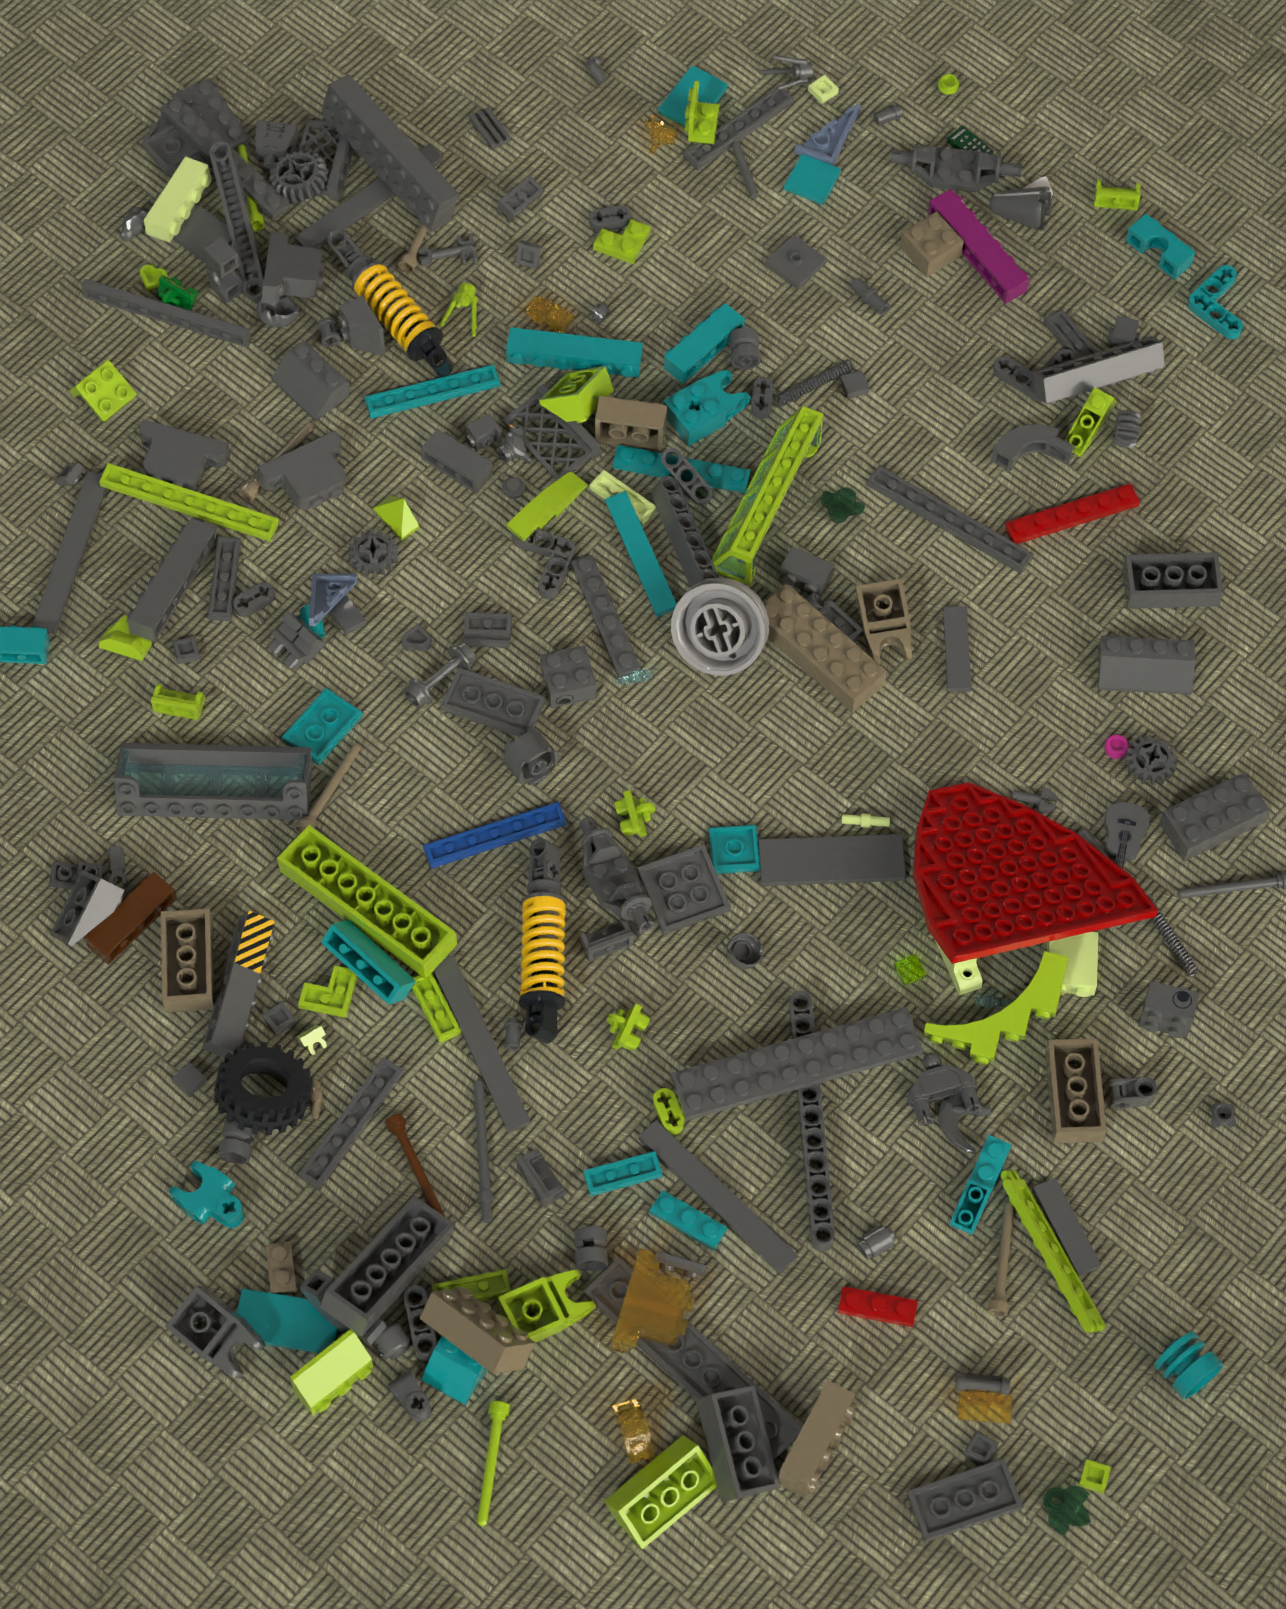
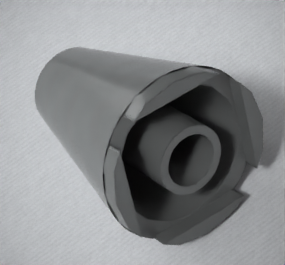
[989,187,1052,231]

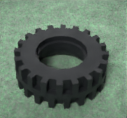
[214,1042,313,1135]

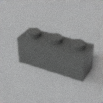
[421,429,493,494]

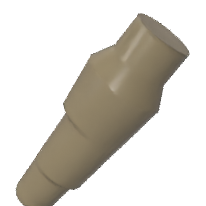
[310,1082,323,1120]

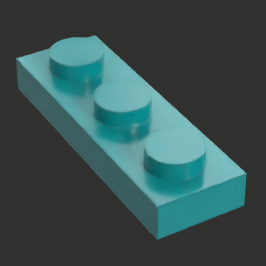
[583,1151,662,1197]
[650,1190,727,1251]

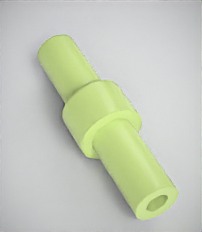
[842,813,890,828]

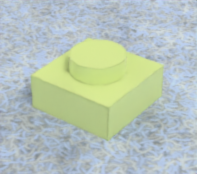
[808,75,839,104]

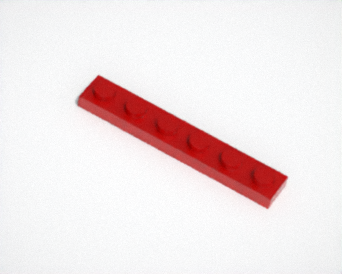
[1004,483,1140,544]

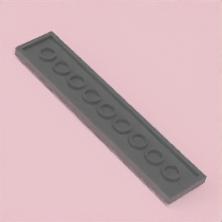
[671,1007,923,1121]
[583,1257,802,1462]

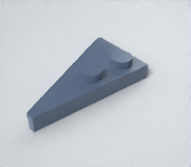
[795,104,861,166]
[309,573,357,626]

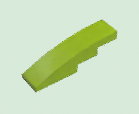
[506,471,588,542]

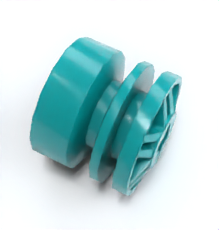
[1154,1331,1224,1400]

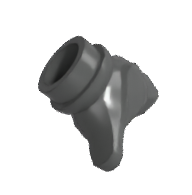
[120,207,148,242]
[496,424,532,464]

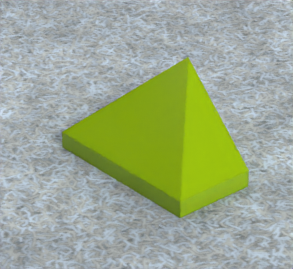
[373,496,419,541]

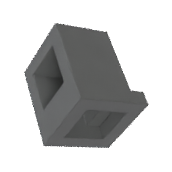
[465,413,502,451]

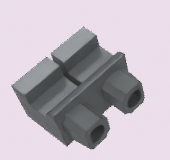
[268,612,327,670]

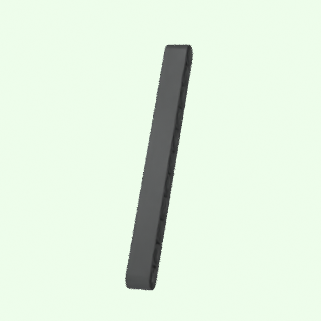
[789,990,835,1252]

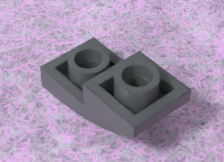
[329,595,366,635]
[49,861,103,889]

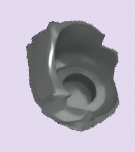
[256,297,299,328]

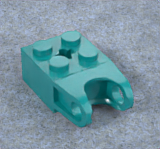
[663,370,751,446]

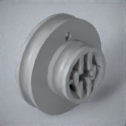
[671,577,769,676]

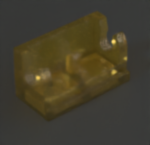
[957,1391,1012,1424]

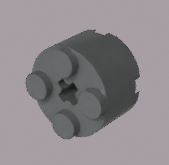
[503,728,559,785]

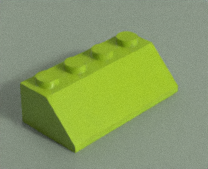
[604,1435,717,1549]

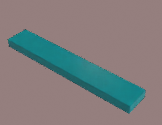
[364,364,500,419]
[605,491,677,617]

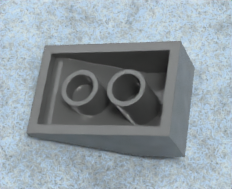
[50,870,125,946]

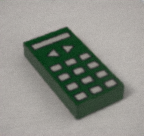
[947,125,994,155]

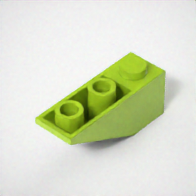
[1065,387,1117,457]

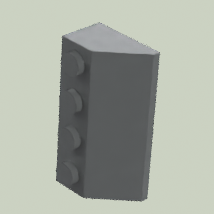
[1098,636,1195,695]
[696,1385,780,1503]

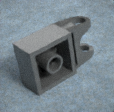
[165,1286,266,1379]

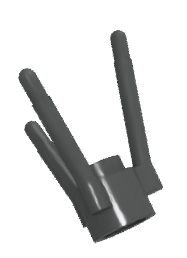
[759,55,813,90]

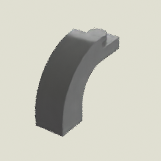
[991,424,1075,471]
[300,1269,387,1346]

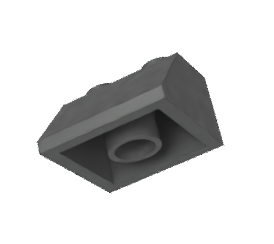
[337,296,385,355]

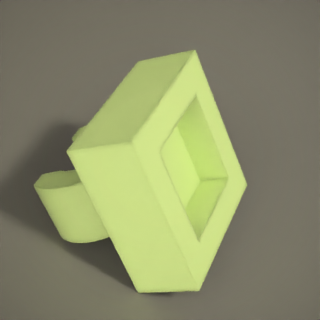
[295,1025,327,1055]

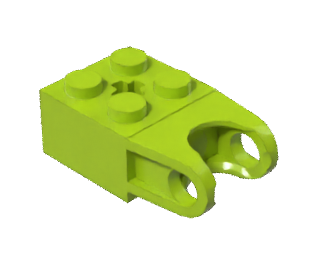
[496,1270,596,1343]

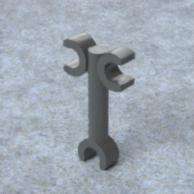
[418,233,478,266]

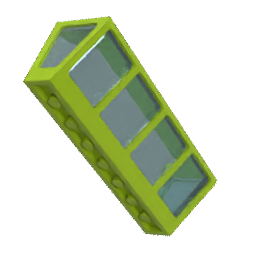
[712,406,824,586]

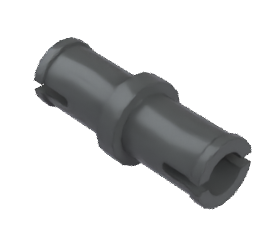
[850,277,890,316]

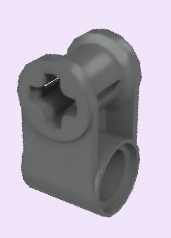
[1107,1077,1157,1110]
[387,1370,431,1422]

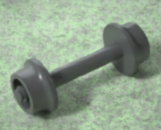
[403,642,476,708]

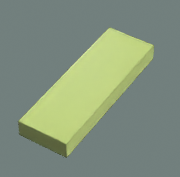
[590,470,657,526]

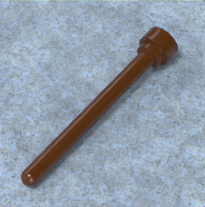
[384,1113,445,1217]

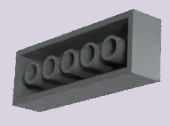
[320,1196,455,1337]

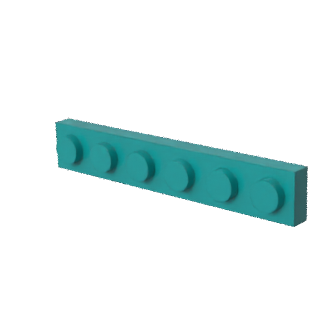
[613,445,751,493]

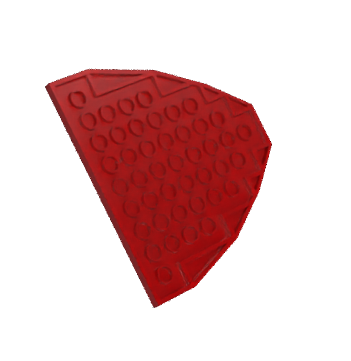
[913,782,1158,964]

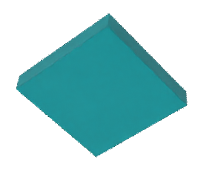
[784,154,841,205]
[708,825,761,874]

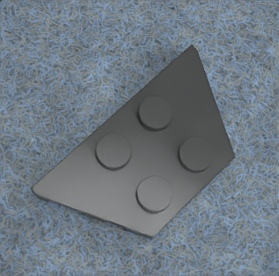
[141,113,213,175]

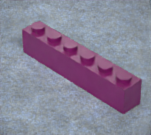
[928,189,1029,304]

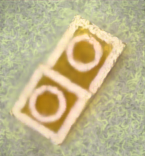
[523,295,575,333]

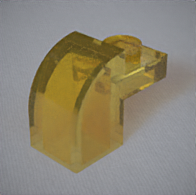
[613,1399,655,1464]

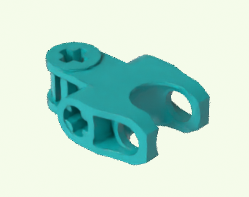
[169,1160,244,1228]

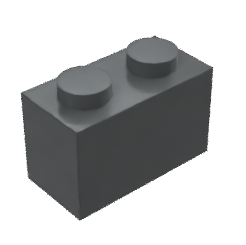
[779,546,834,597]

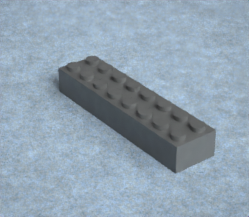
[322,74,459,232]

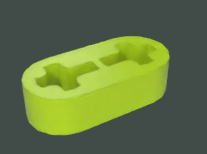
[653,1088,684,1135]

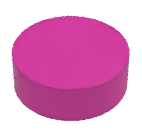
[1104,734,1129,759]

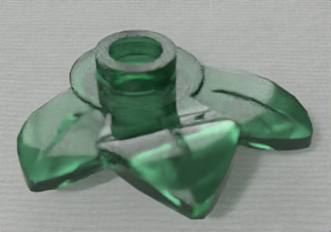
[821,488,865,523]
[1043,1486,1090,1536]

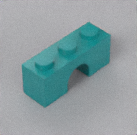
[1126,214,1195,280]

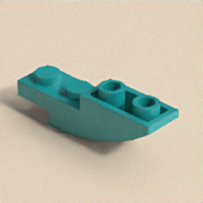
[949,1135,1012,1235]

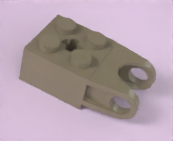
[856,578,912,665]

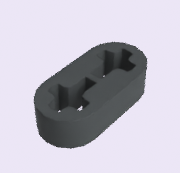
[589,206,630,231]
[751,377,774,419]
[233,582,275,617]

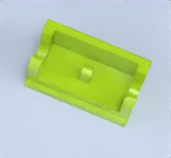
[1094,179,1141,211]
[151,683,205,720]

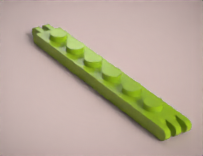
[1001,1170,1106,1333]

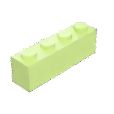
[143,157,212,243]

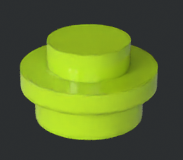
[938,74,959,95]

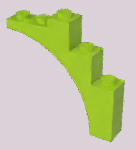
[924,951,1069,1065]

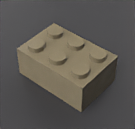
[595,396,667,453]

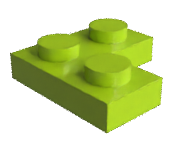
[593,219,651,264]
[298,966,358,1018]

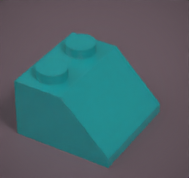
[421,1336,487,1406]

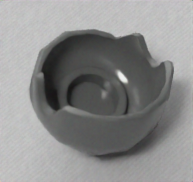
[726,932,763,969]

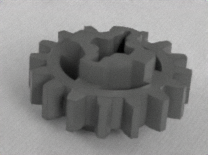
[348,529,399,578]
[1125,735,1178,786]

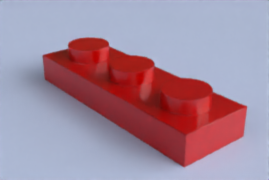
[838,1286,918,1327]

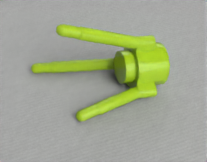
[440,283,478,337]

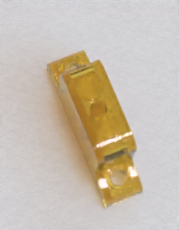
[611,1248,695,1353]

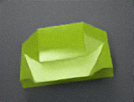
[99,615,152,661]

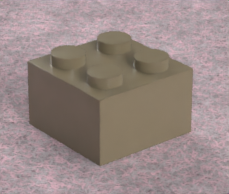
[900,212,964,277]

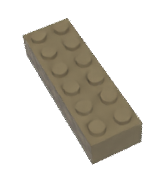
[763,583,887,713]

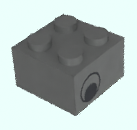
[540,645,597,708]
[1139,981,1199,1038]

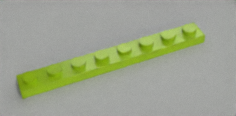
[99,463,279,542]

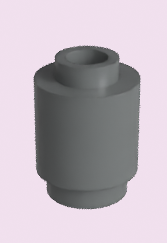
[856,1224,896,1259]

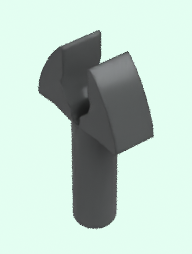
[1011,787,1058,814]

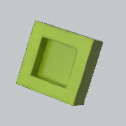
[1079,1459,1111,1494]

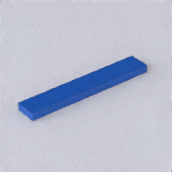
[423,802,566,869]

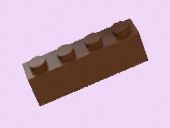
[85,872,177,965]

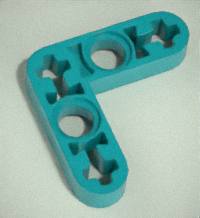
[1187,265,1243,339]

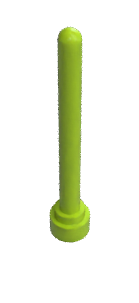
[237,144,265,232]
[477,1401,510,1526]

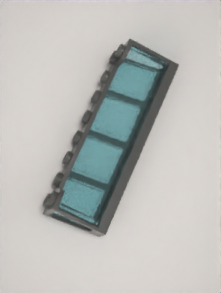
[114,743,312,820]

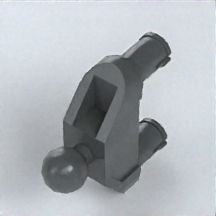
[907,1052,982,1126]

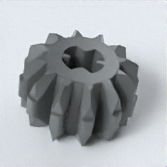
[1113,410,1141,448]

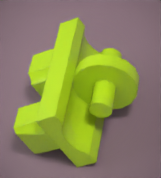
[614,789,656,837]
[606,1003,650,1051]

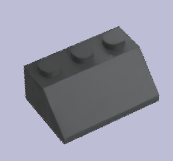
[271,340,350,421]

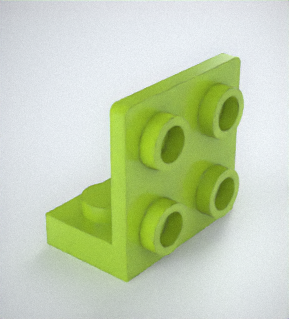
[685,81,720,144]
[69,359,137,422]

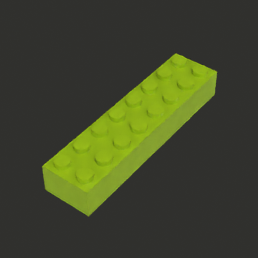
[277,825,457,979]

